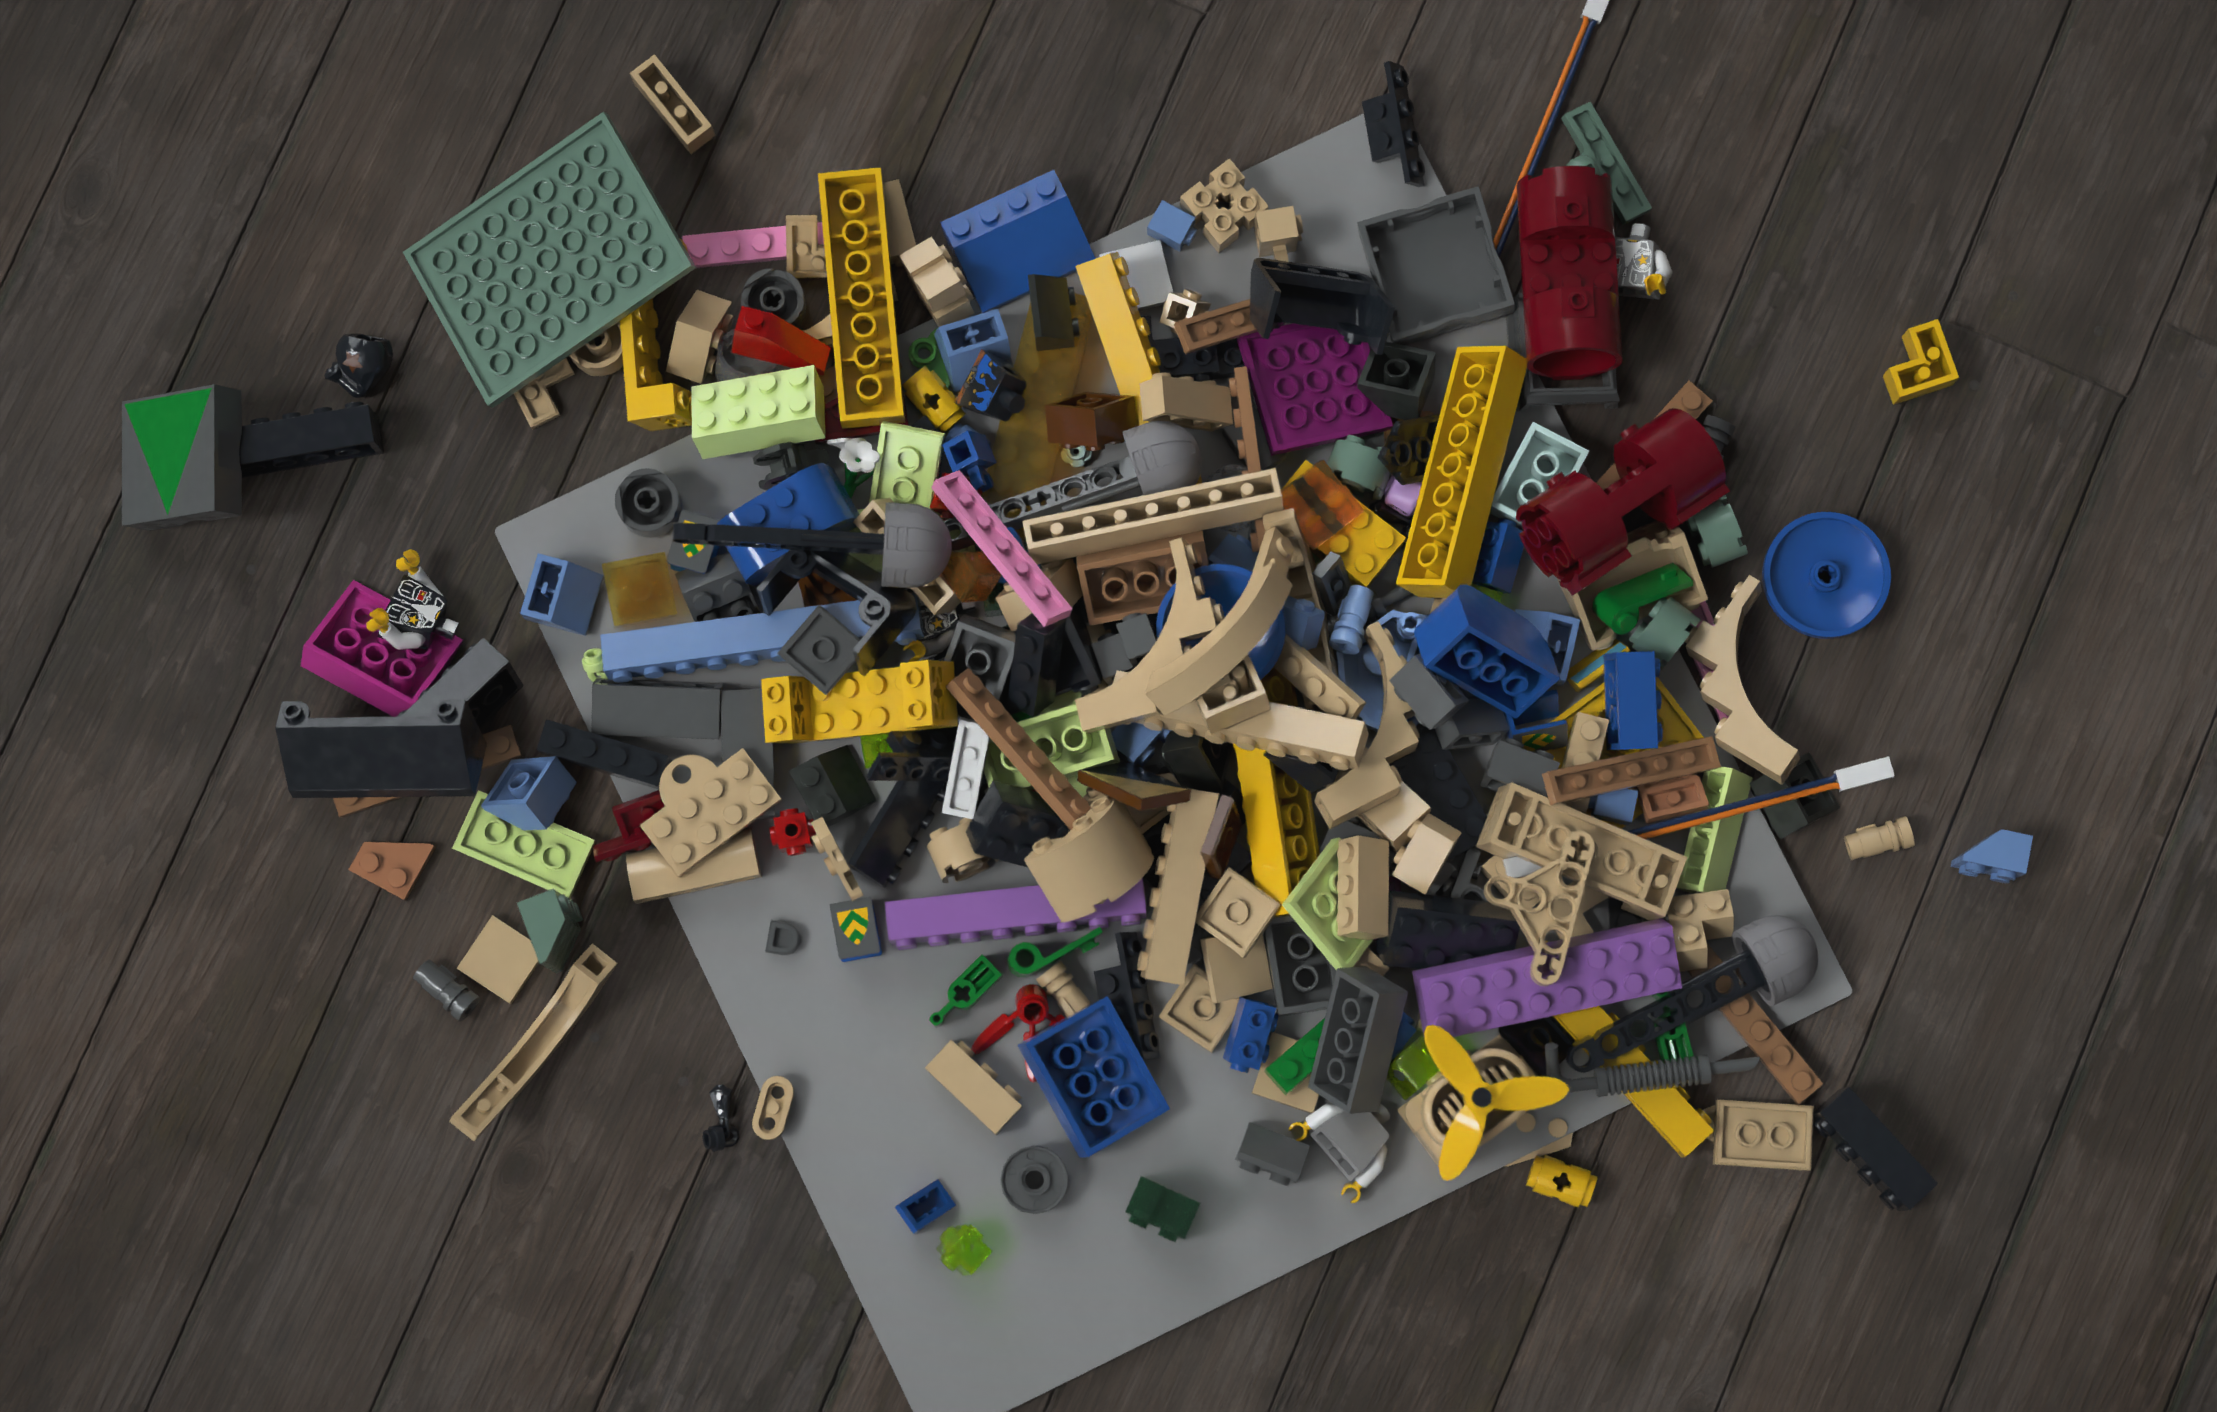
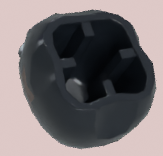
[324,333,393,398]

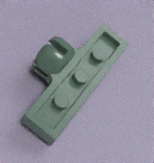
[1561,102,1652,225]

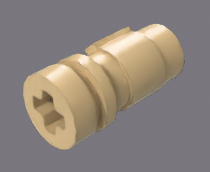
[1844,816,1915,860]
[1036,960,1091,1017]

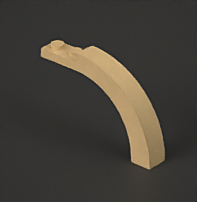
[1145,527,1295,716]
[449,943,617,1142]

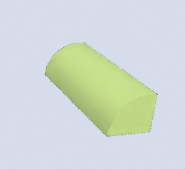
[1676,767,1752,894]

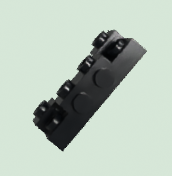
[1141,315,1244,382]

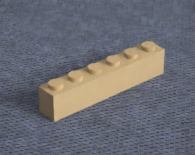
[1137,788,1219,985]

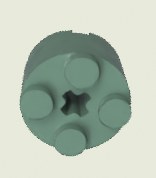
[1324,435,1391,500]
[1686,495,1748,568]
[1629,596,1701,670]

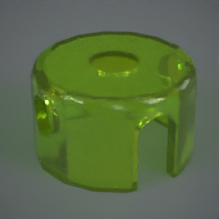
[1386,1034,1439,1101]

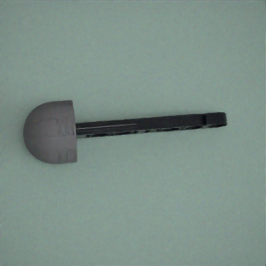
[672,502,952,588]
[1565,916,1818,1073]

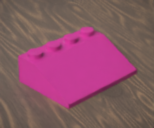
[301,580,463,717]

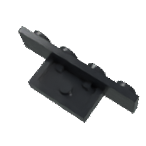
[1362,61,1425,187]
[866,731,954,781]
[1094,932,1160,1060]

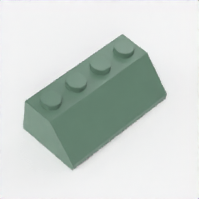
[517,889,583,973]

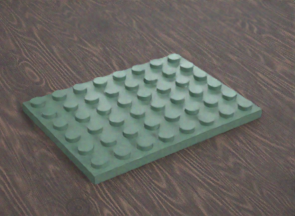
[403,111,696,408]

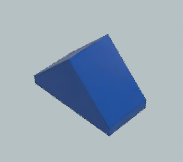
[895,1179,956,1234]

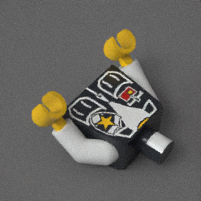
[366,549,460,650]
[903,588,976,662]

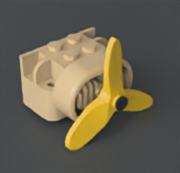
[1397,1025,1569,1181]

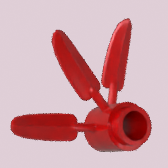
[971,984,1065,1083]

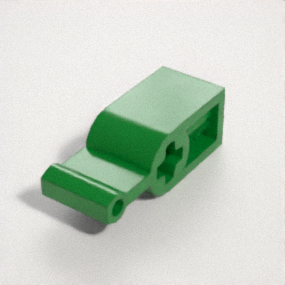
[929,954,1003,1028]
[1652,991,1694,1063]

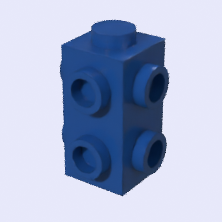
[1472,518,1524,594]
[1223,997,1278,1073]

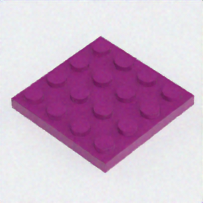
[1237,323,1393,456]

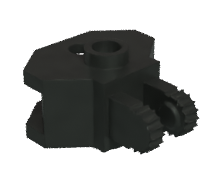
[753,442,830,490]

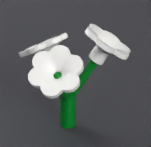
[827,438,880,499]

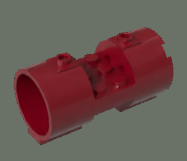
[1517,166,1623,380]
[1516,408,1730,596]

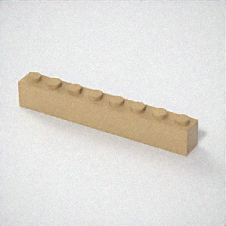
[1022,468,1284,565]
[1113,670,1368,770]

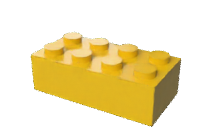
[1281,460,1406,588]

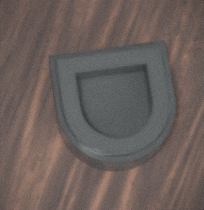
[765,920,801,955]

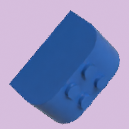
[716,463,859,587]
[1414,584,1560,719]

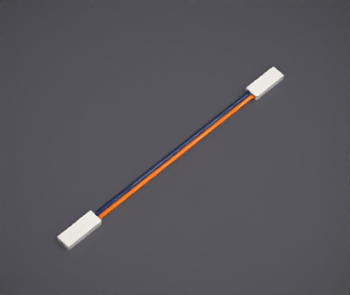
[1493,0,1609,258]
[1502,756,1895,878]

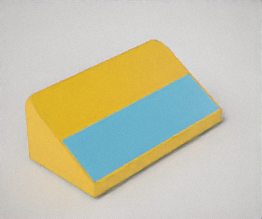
[1567,639,1630,692]

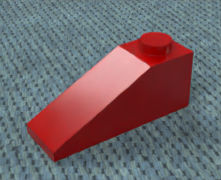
[731,306,831,376]

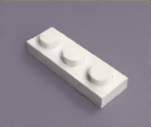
[942,717,990,819]

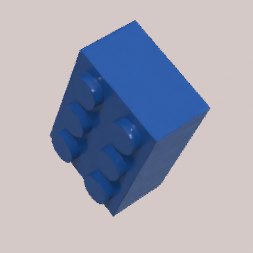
[1603,651,1663,750]

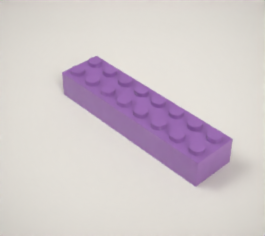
[885,878,1147,950]
[1412,918,1682,1037]

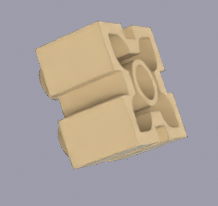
[1180,158,1269,253]
[899,237,974,327]

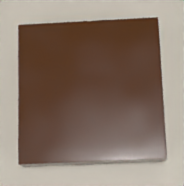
[1200,795,1242,880]

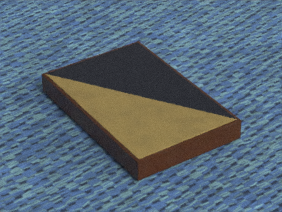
[1077,761,1191,811]

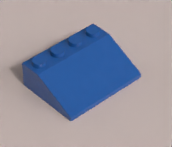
[940,170,1096,313]
[1017,996,1170,1158]

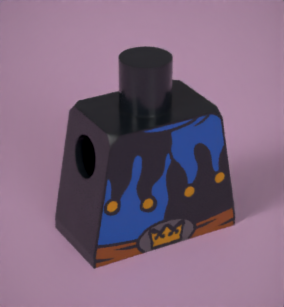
[954,349,1027,422]

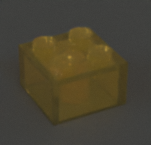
[601,552,677,629]

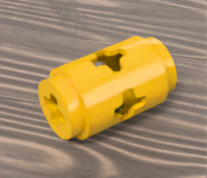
[902,366,966,433]
[1526,1155,1597,1207]

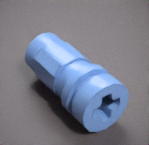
[1329,585,1374,654]

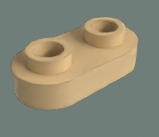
[752,1076,794,1140]

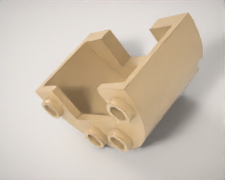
[1024,787,1154,923]

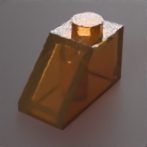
[942,551,1002,603]

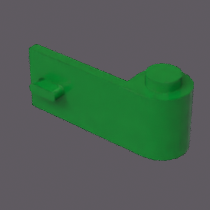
[1592,562,1693,635]
[1007,927,1103,978]

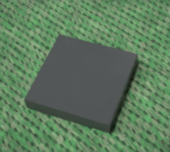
[777,605,861,695]

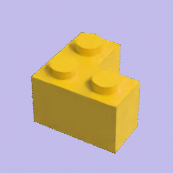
[1883,319,1959,405]

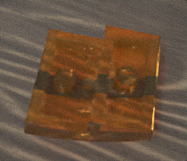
[1281,460,1364,550]

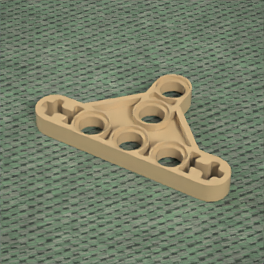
[1484,831,1595,986]

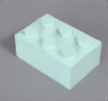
[1490,422,1589,531]

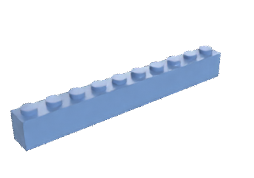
[600,593,924,683]

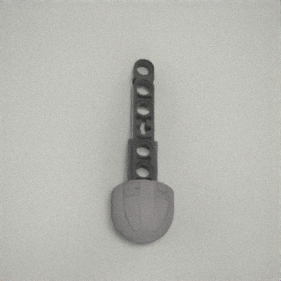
[944,421,1202,551]

